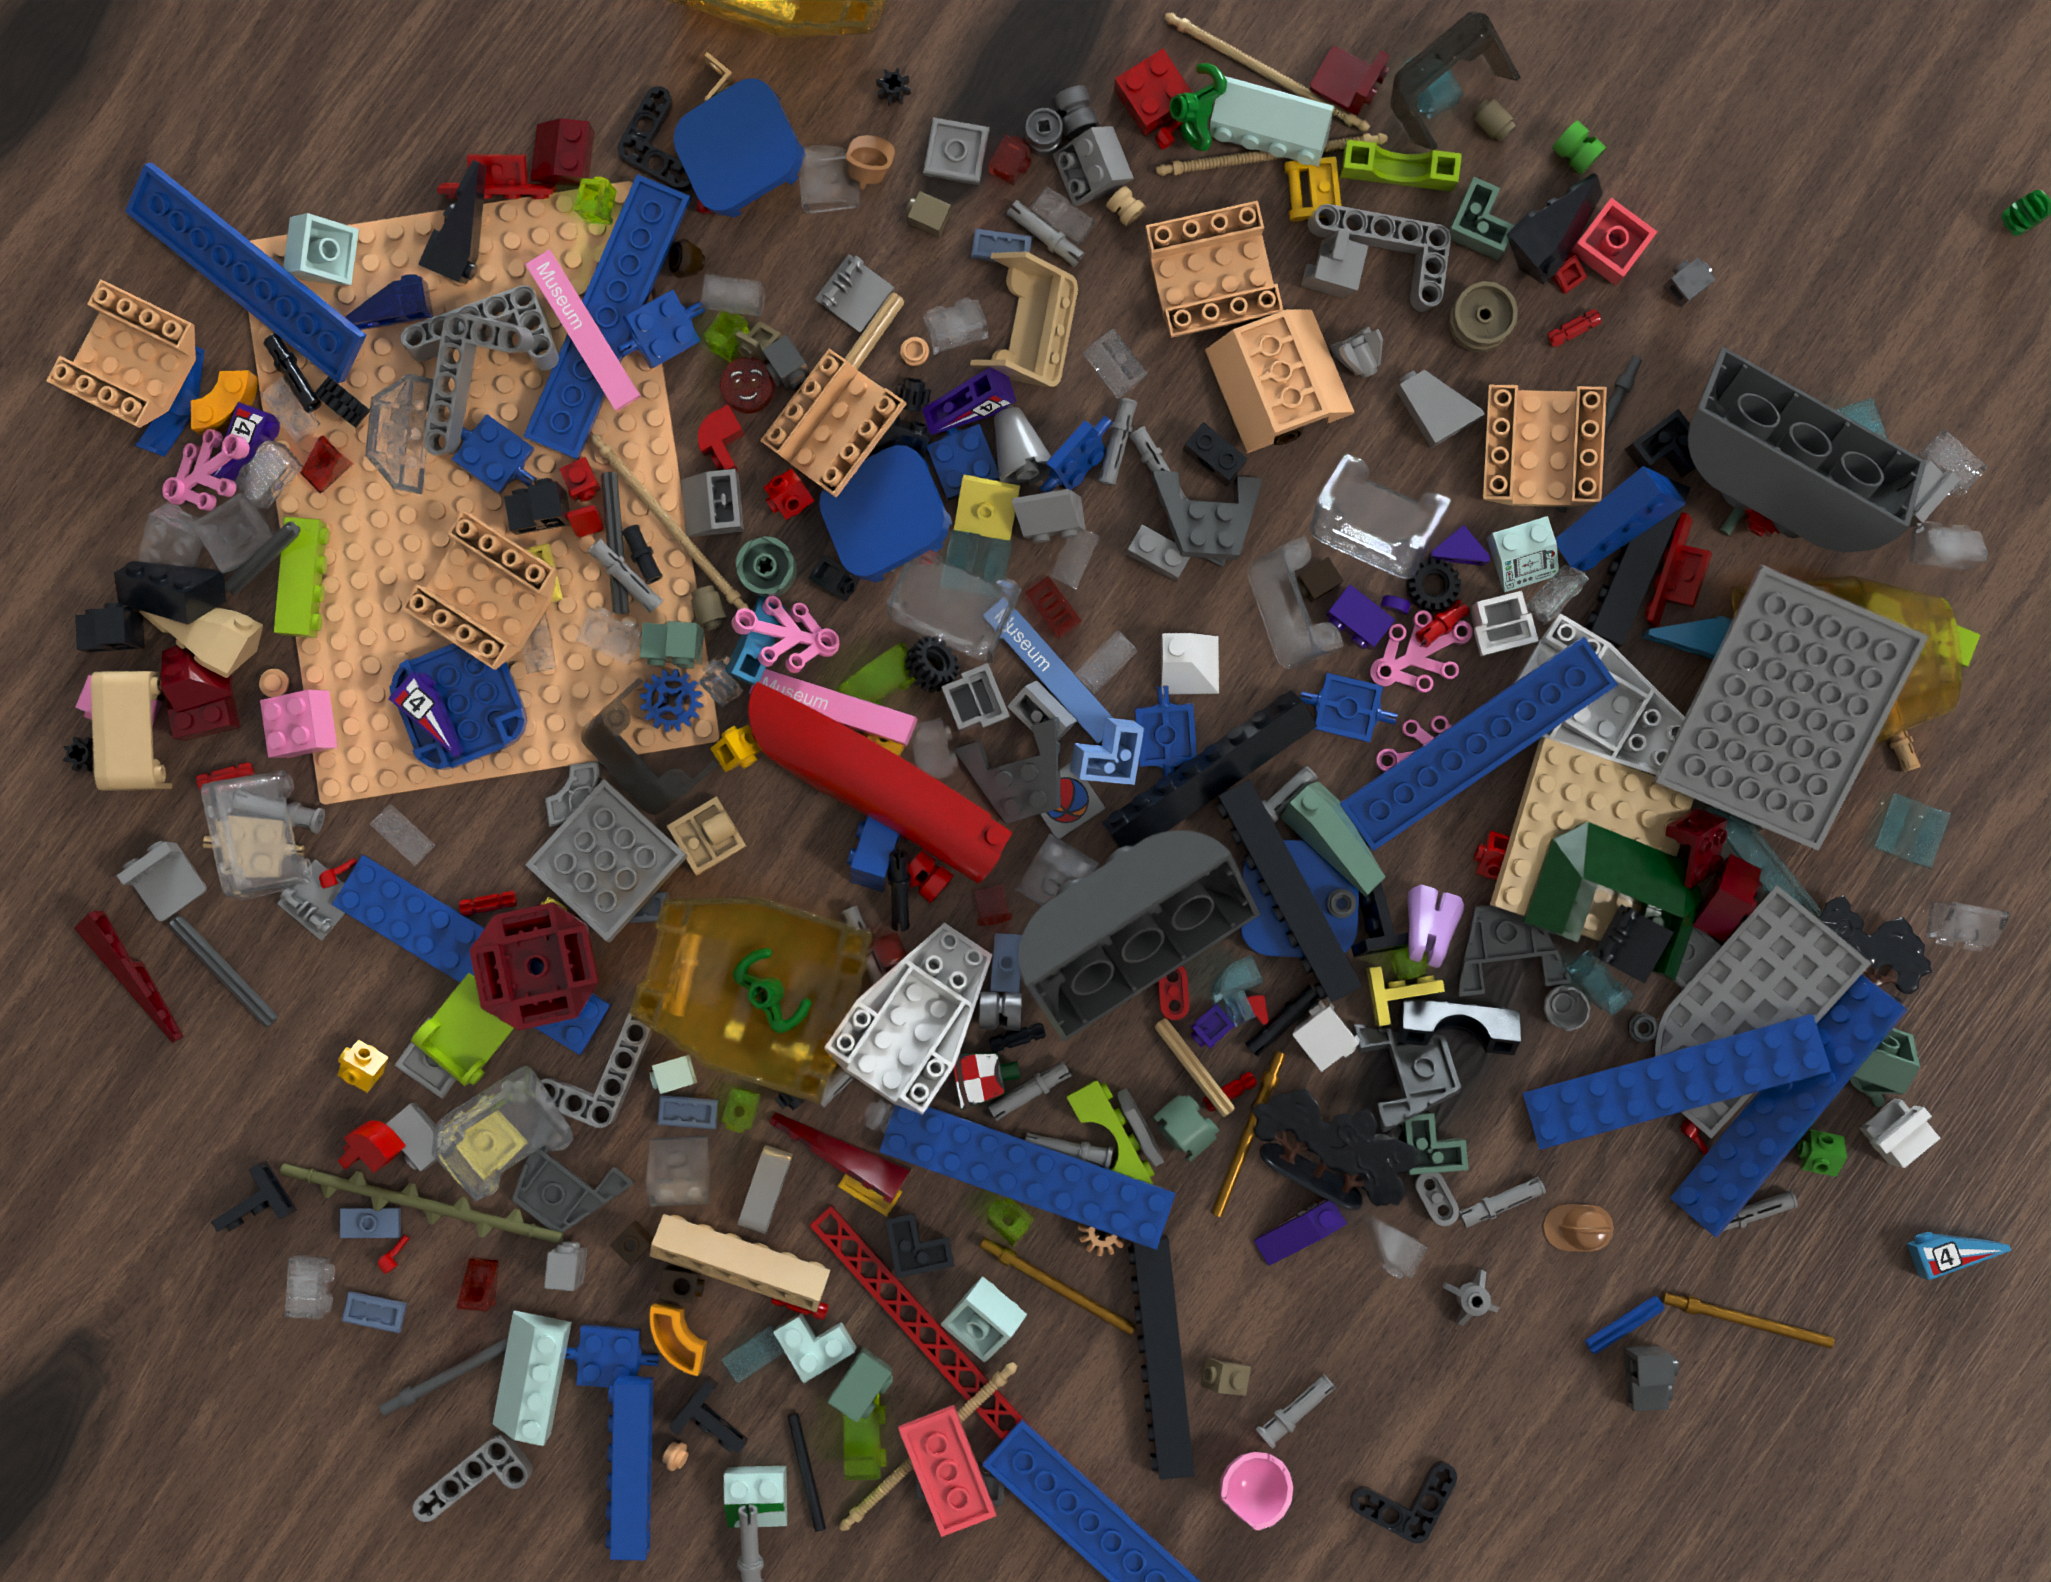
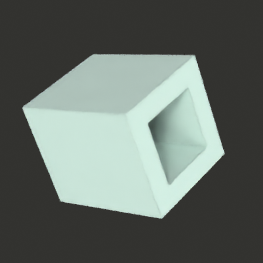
[650,1055,697,1094]

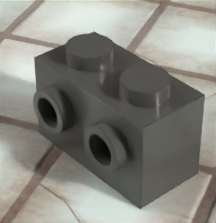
[762,334,810,391]

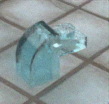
[1566,950,1634,1016]
[1211,955,1263,1027]

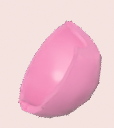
[1219,1452,1293,1530]

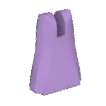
[1407,885,1464,968]

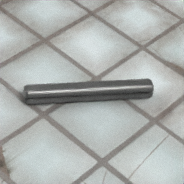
[225,521,301,595]

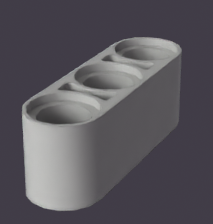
[737,1144,793,1234]

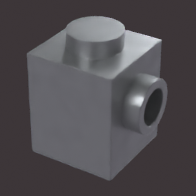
[1664,258,1716,307]

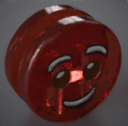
[720,357,775,414]

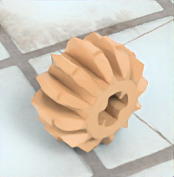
[1078,1224,1124,1256]

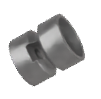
[1051,85,1100,139]
[1026,108,1062,156]
[979,992,1022,1031]

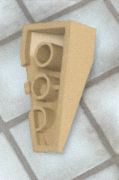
[139,607,263,678]

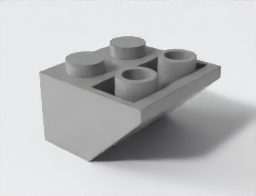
[1052,126,1134,207]
[681,469,744,537]

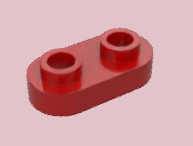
[1158,966,1190,1020]

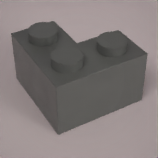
[1624,1345,1679,1411]

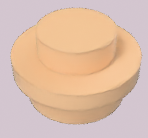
[900,337,929,366]
[259,669,289,697]
[662,1442,689,1471]

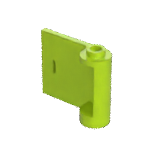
[411,973,514,1086]

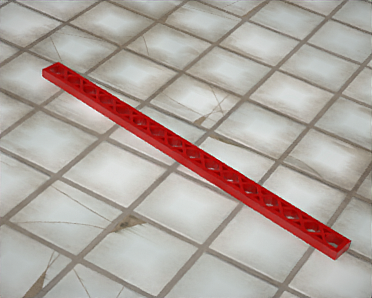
[809,1205,1030,1440]

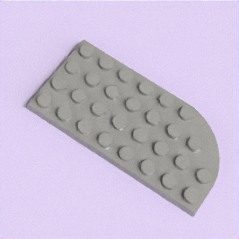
[1655,885,1871,1139]

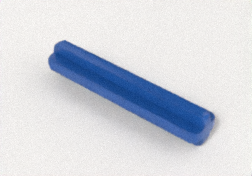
[1585,1296,1665,1354]

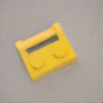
[1284,157,1341,222]

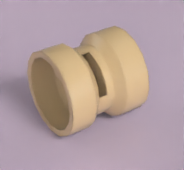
[1106,186,1146,227]

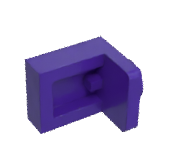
[1190,1003,1236,1049]

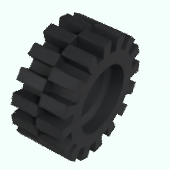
[314,376,371,428]
[1406,558,1461,612]
[904,636,960,693]

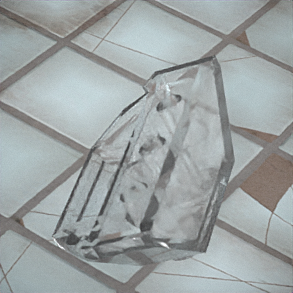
[365,373,434,494]

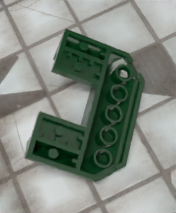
[1522,822,1703,981]

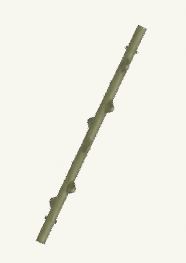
[280,1163,564,1244]

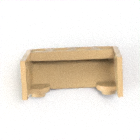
[970,252,1078,387]
[91,671,172,791]

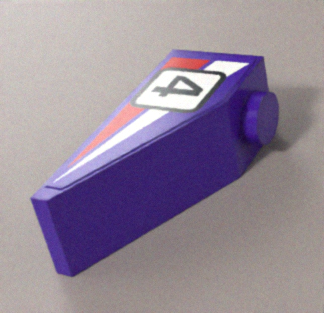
[922,367,1016,435]
[212,402,282,482]
[388,672,464,758]
[1253,1197,1347,1266]

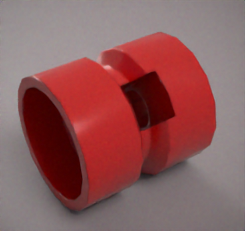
[908,849,954,904]

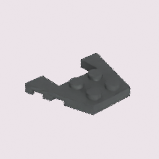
[1151,470,1262,560]
[955,717,1061,824]
[1457,905,1572,997]
[1352,1024,1461,1132]
[512,1112,636,1233]

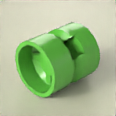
[1551,120,1607,175]

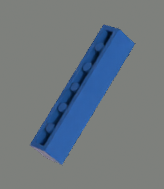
[606,1376,654,1561]

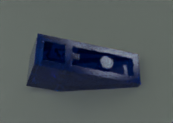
[345,274,434,330]

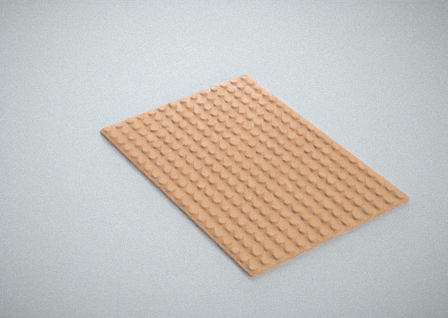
[248,181,720,805]

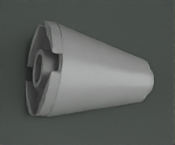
[994,405,1052,488]

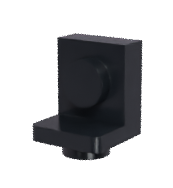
[808,554,860,602]

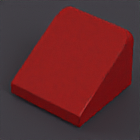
[1551,252,1588,294]
[566,505,604,537]
[1240,994,1268,1024]

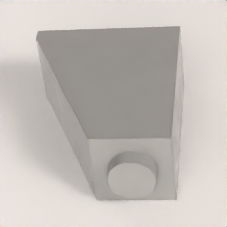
[1396,370,1485,448]

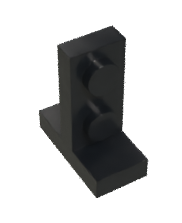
[1351,883,1409,957]
[211,1161,297,1232]
[668,1376,748,1454]

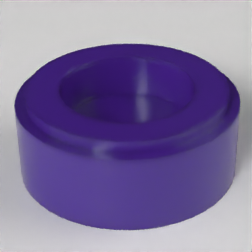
[1380,595,1411,615]

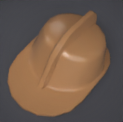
[846,135,895,190]
[1543,1204,1614,1252]

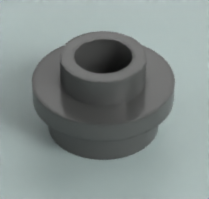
[1327,889,1356,918]
[1628,1013,1658,1043]

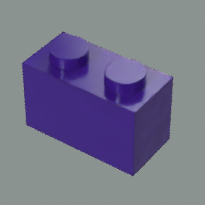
[1325,585,1395,650]

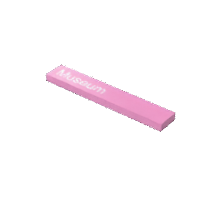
[525,249,641,412]
[749,669,917,746]

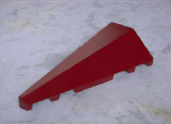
[74,910,184,1043]
[769,1112,911,1204]

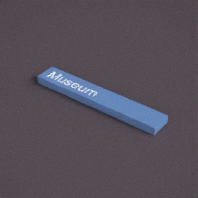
[983,596,1113,745]

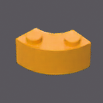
[191,370,258,436]
[650,1302,708,1376]

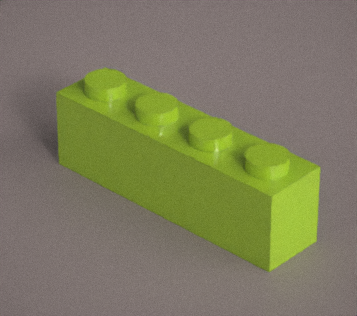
[274,517,330,638]

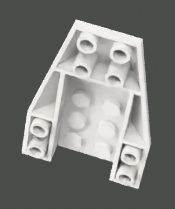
[1514,613,1685,775]
[824,923,992,1115]

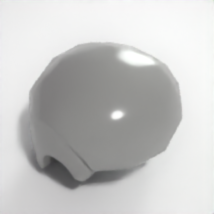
[1543,984,1590,1031]

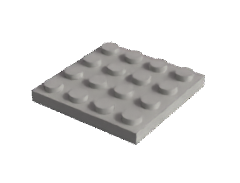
[526,779,688,943]

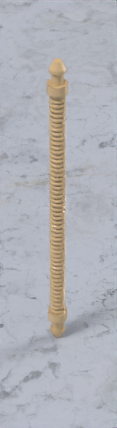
[1165,13,1370,131]
[1156,133,1387,176]
[590,434,749,611]
[839,1362,1017,1531]

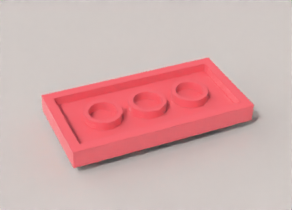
[899,1405,997,1537]

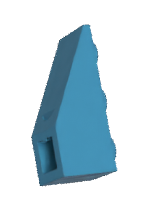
[724,597,786,685]

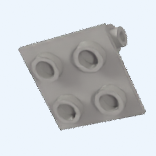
[815,254,895,333]
[277,859,346,941]

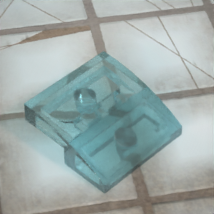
[940,530,1012,599]
[1874,793,1951,869]

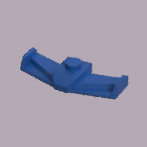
[134,346,204,457]

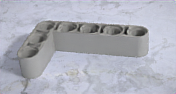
[1308,204,1451,312]
[401,285,559,371]
[424,313,533,455]
[533,992,663,1128]

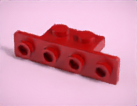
[437,154,556,199]
[1645,512,1712,628]

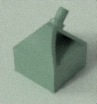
[1850,1028,1920,1107]

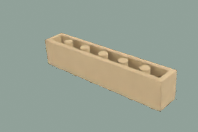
[650,1214,830,1312]

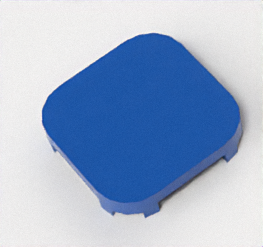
[673,78,806,218]
[819,445,952,583]
[389,643,527,770]
[1239,840,1359,957]

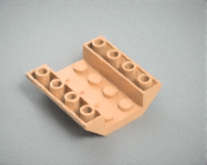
[1145,201,1284,338]
[46,279,196,428]
[1205,309,1354,453]
[760,349,907,498]
[1483,385,1607,507]
[401,509,557,670]

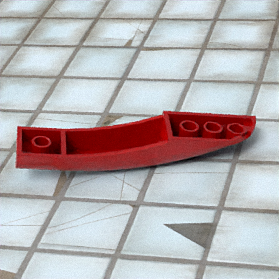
[747,682,1013,884]

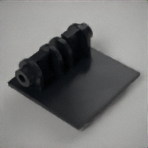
[1593,904,1674,984]

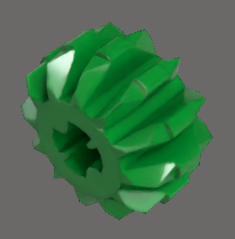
[2001,190,2051,236]

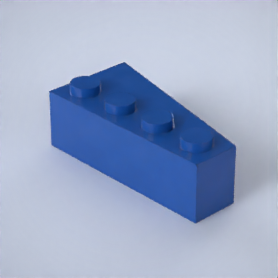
[1555,466,1686,572]
[847,816,901,892]

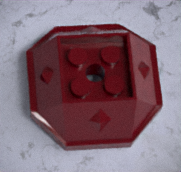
[469,902,599,1031]

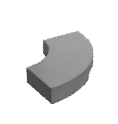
[545,761,600,827]
[1117,1088,1164,1167]

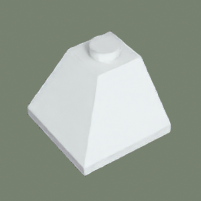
[1161,633,1219,695]

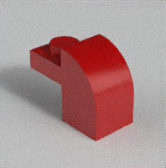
[698,404,745,471]
[338,1120,406,1174]

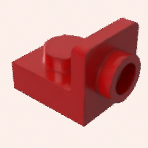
[559,457,601,502]

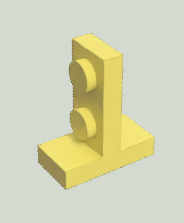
[1366,966,1445,1026]

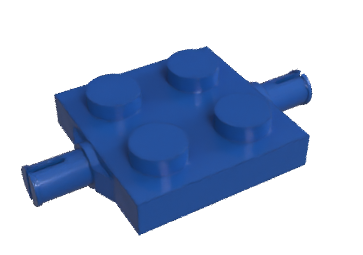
[617,290,705,369]
[452,414,537,495]
[1038,416,1113,493]
[927,424,999,500]
[1300,673,1398,743]
[1135,685,1197,777]
[565,1324,660,1388]

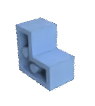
[1070,718,1144,785]

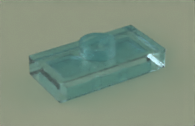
[721,1325,785,1384]

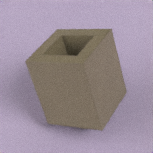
[905,191,952,238]

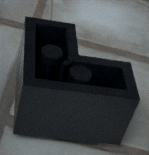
[1624,409,1696,478]
[504,478,571,535]
[75,603,145,653]
[885,1214,955,1278]

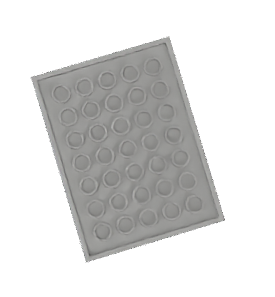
[1654,564,1929,851]

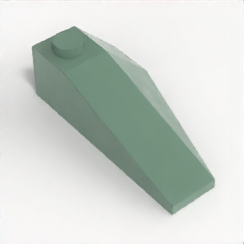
[1280,781,1385,897]

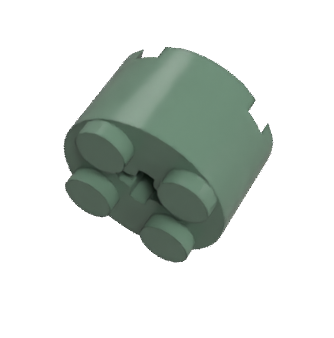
[736,536,797,598]
[1152,1095,1219,1162]

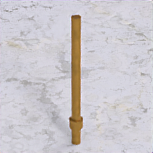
[1211,1051,1286,1218]
[979,1237,1136,1336]
[1661,1292,1835,1349]

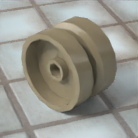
[1448,281,1518,353]

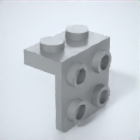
[117,841,207,921]

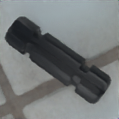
[989,1023,1046,1053]

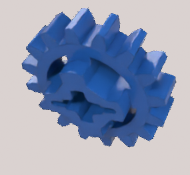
[640,669,704,733]

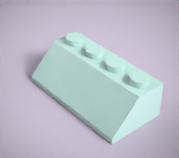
[1209,76,1334,167]
[493,1310,572,1446]

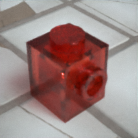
[989,134,1032,186]

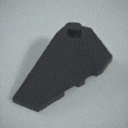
[418,160,487,285]
[1507,173,1603,284]

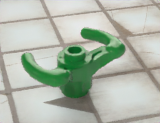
[1169,63,1227,152]
[733,948,811,1034]

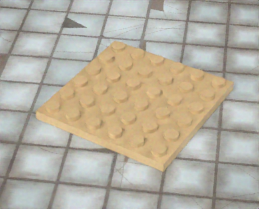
[1490,737,1694,942]

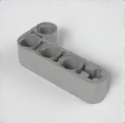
[413,1433,533,1522]

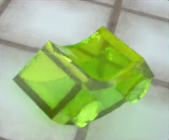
[836,642,915,706]
[843,1394,887,1480]

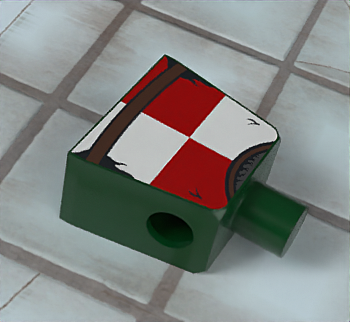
[953,1052,1021,1110]

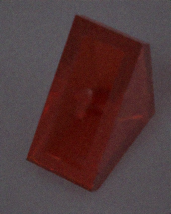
[301,435,354,493]
[457,1258,499,1311]

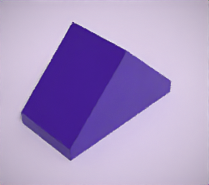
[1427,525,1490,566]

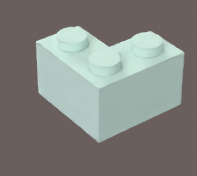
[773,1313,856,1383]

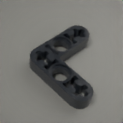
[618,86,692,192]
[1350,1461,1457,1544]

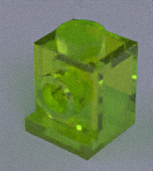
[574,176,617,225]
[703,310,750,363]
[1390,948,1429,980]
[722,1086,762,1133]
[987,1197,1034,1247]

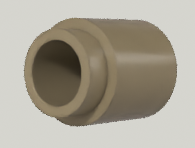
[1474,99,1517,142]
[691,585,727,630]

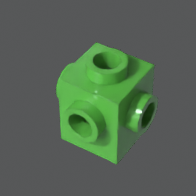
[1797,1129,1847,1177]

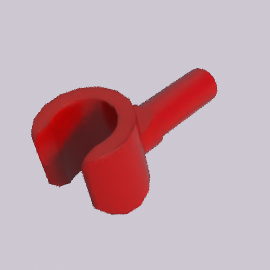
[1156,119,1182,150]
[319,858,357,889]
[1681,1118,1709,1155]
[378,1234,410,1274]

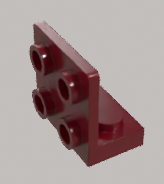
[1665,808,1727,888]

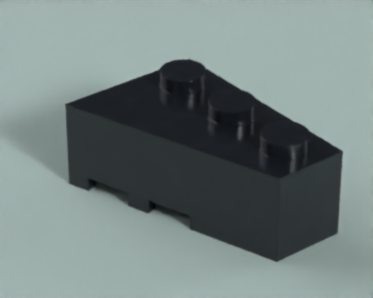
[114,561,226,625]

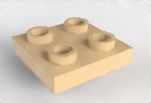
[667,796,747,876]

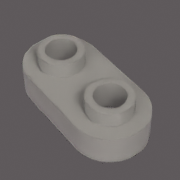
[1414,1173,1459,1226]

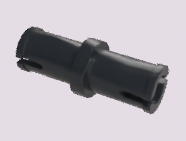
[621,525,663,584]

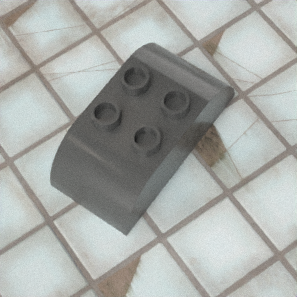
[1688,346,1927,552]
[1018,830,1261,1042]

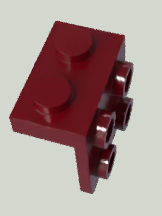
[1309,47,1390,116]

